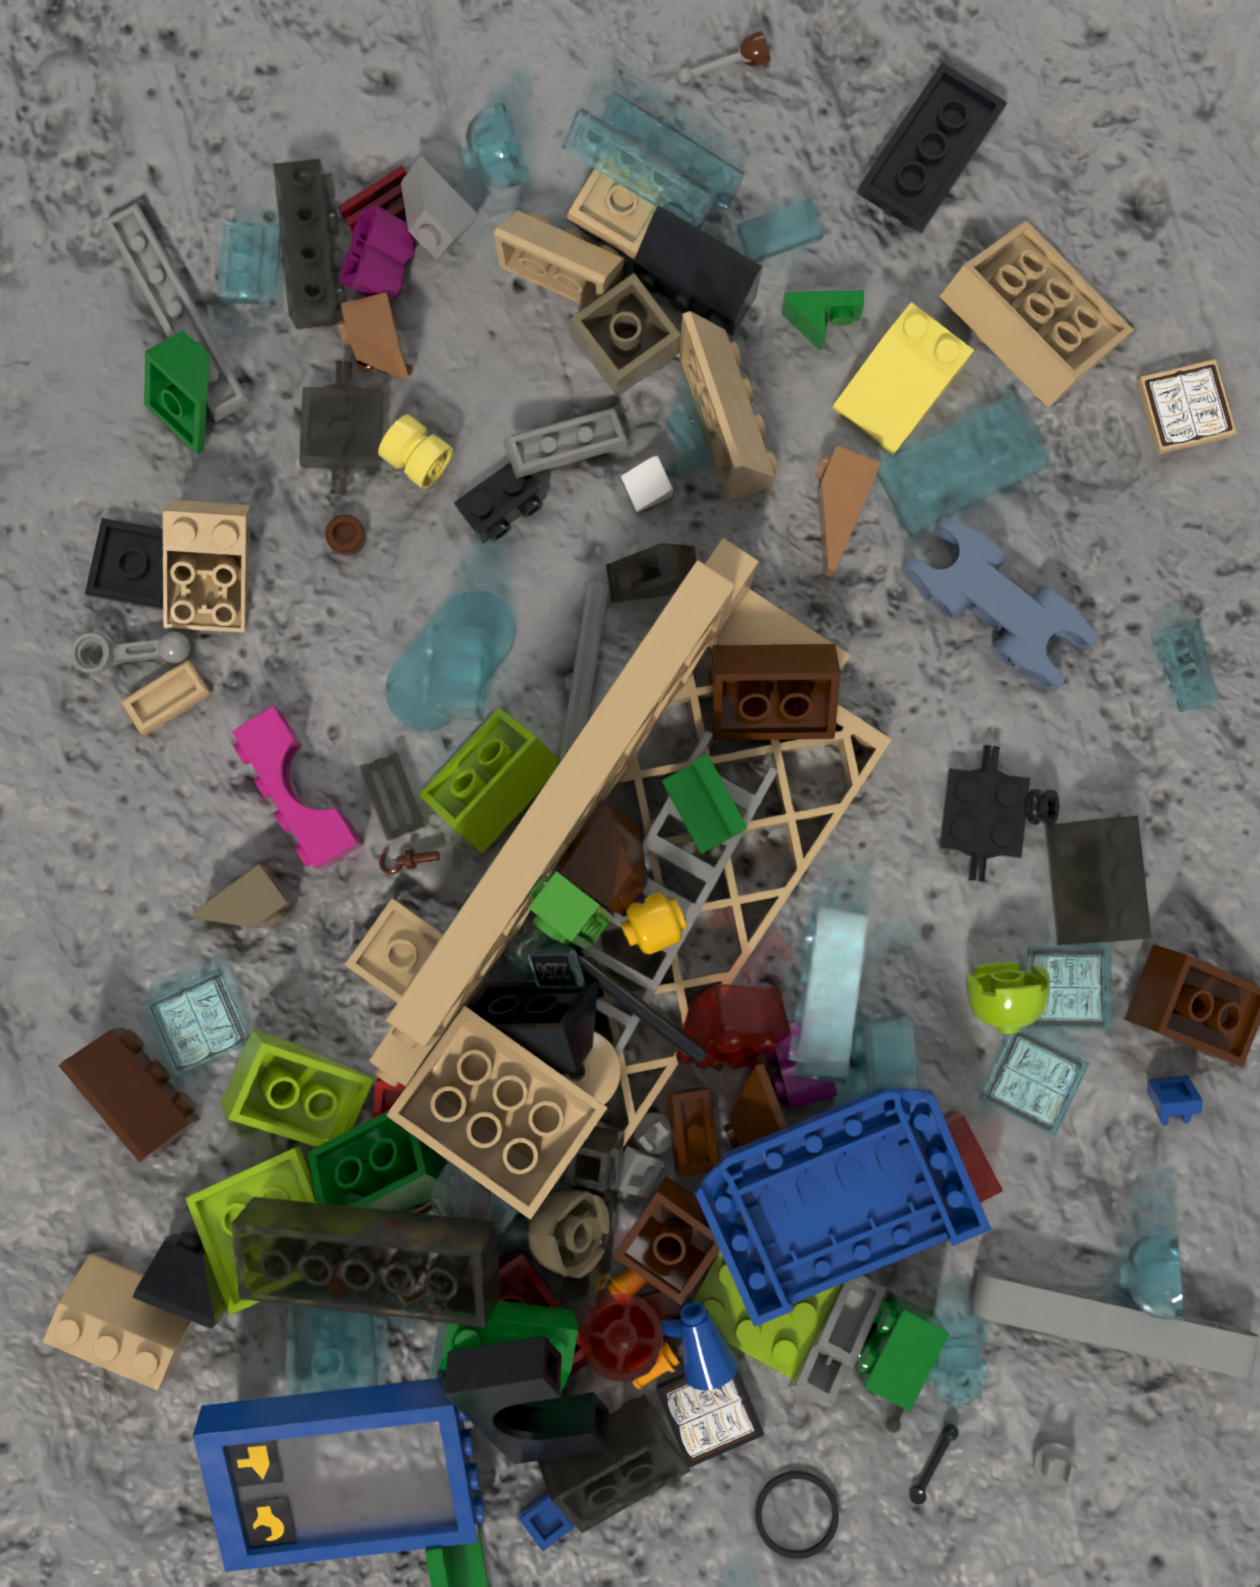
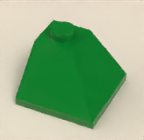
[144,330,210,455]

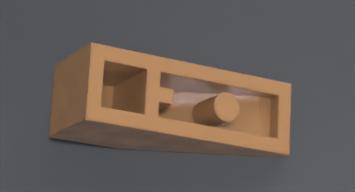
[815,445,881,580]

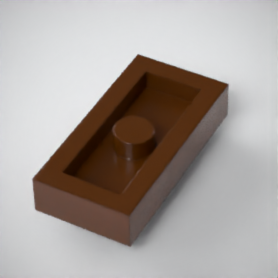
[666,1086,718,1177]

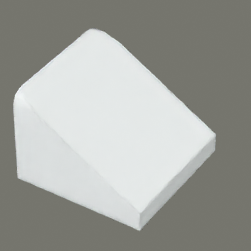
[621,455,673,512]

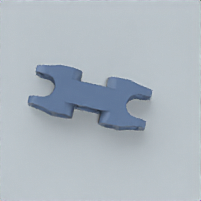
[900,515,1099,691]

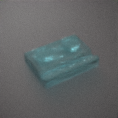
[217,221,283,306]

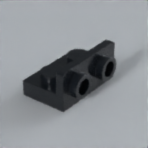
[454,462,546,543]

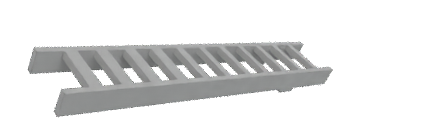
[459,731,778,1175]

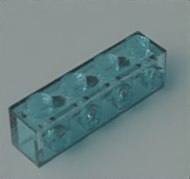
[788,908,868,1084]

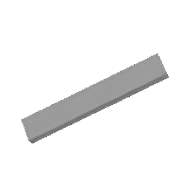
[103,203,250,422]

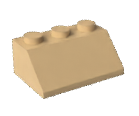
[493,210,624,307]
[42,1253,195,1391]

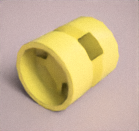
[378,414,454,489]

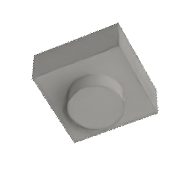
[610,1146,664,1199]

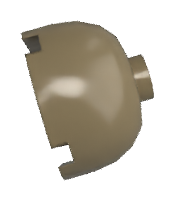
[528,1189,610,1278]

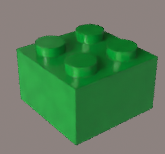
[854,1291,950,1412]

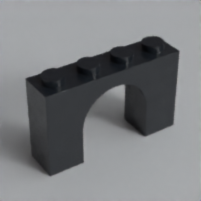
[441,1336,609,1464]

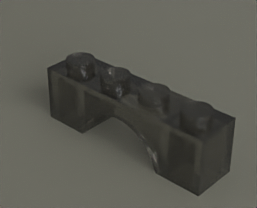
[555,1126,625,1307]

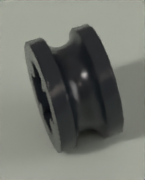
[1025,789,1060,826]

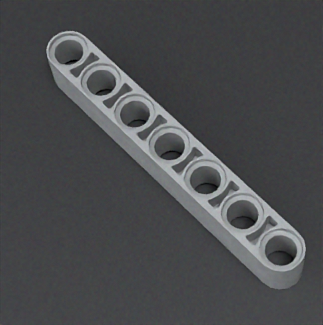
[970,1270,1259,1378]

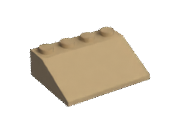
[940,220,1134,408]
[679,311,779,502]
[386,1006,607,1220]

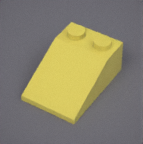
[832,302,974,455]

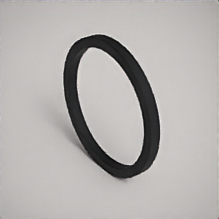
[755,1471,839,1559]

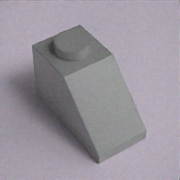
[401,156,479,260]

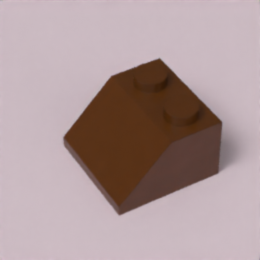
[613,1176,720,1306]

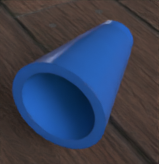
[660,1302,739,1390]

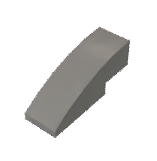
[788,1275,887,1407]

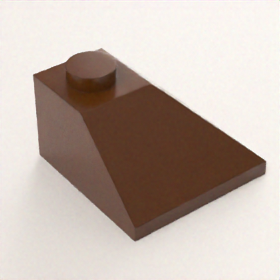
[553,799,648,917]
[723,1057,788,1149]

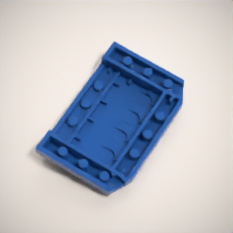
[695,1087,992,1327]

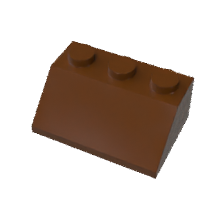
[711,644,841,740]
[58,1028,200,1162]

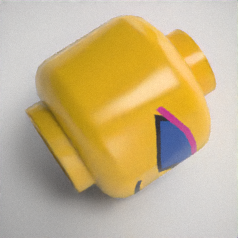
[621,892,687,955]

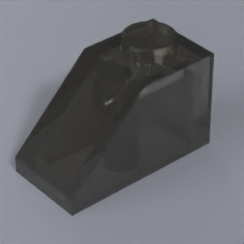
[606,543,697,603]

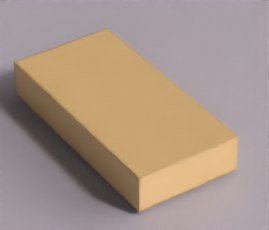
[120,659,212,736]

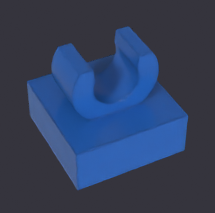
[1147,1075,1203,1126]

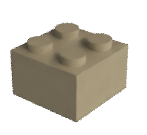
[570,273,681,397]

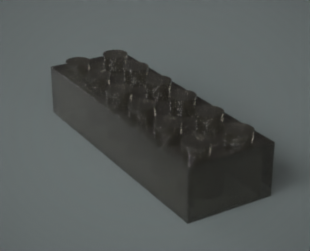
[231,1197,500,1328]

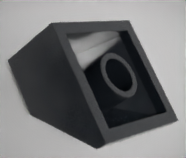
[132,1232,229,1329]

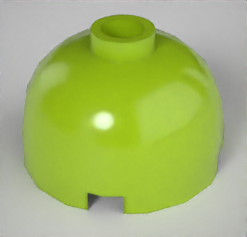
[966,962,1050,1034]

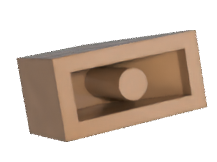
[337,292,409,379]

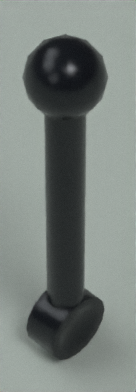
[909,1424,959,1505]

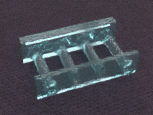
[562,91,745,229]

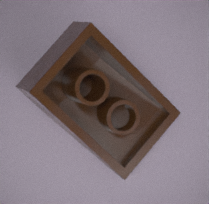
[1124,944,1260,1067]

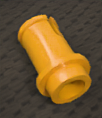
[606,1267,648,1306]
[626,1340,681,1390]

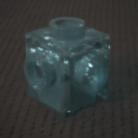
[926,1337,988,1406]

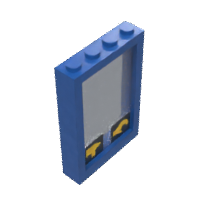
[193,1378,485,1572]

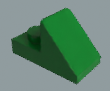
[781,290,864,350]

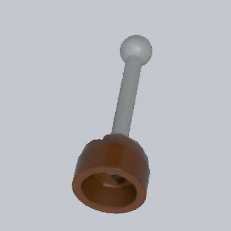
[678,31,770,84]

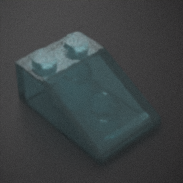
[285,1281,378,1396]

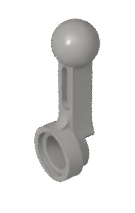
[71,632,191,674]

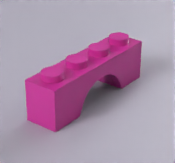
[232,706,363,870]

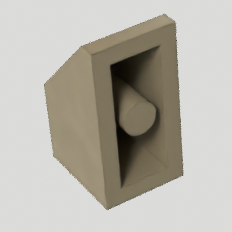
[193,864,296,929]

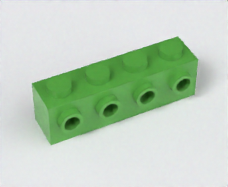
[528,871,614,950]

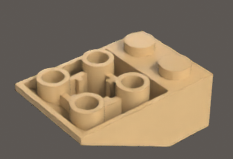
[163,499,250,633]

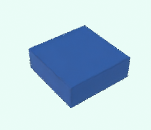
[518,1487,576,1552]

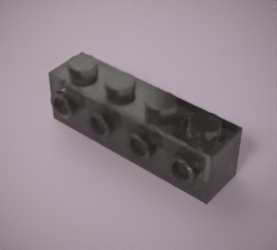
[273,158,347,329]

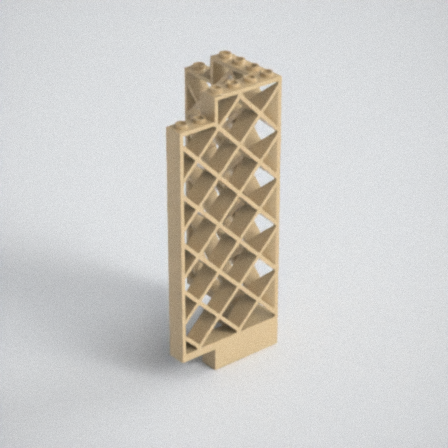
[369,538,892,1150]

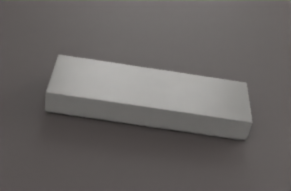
[503,407,628,478]

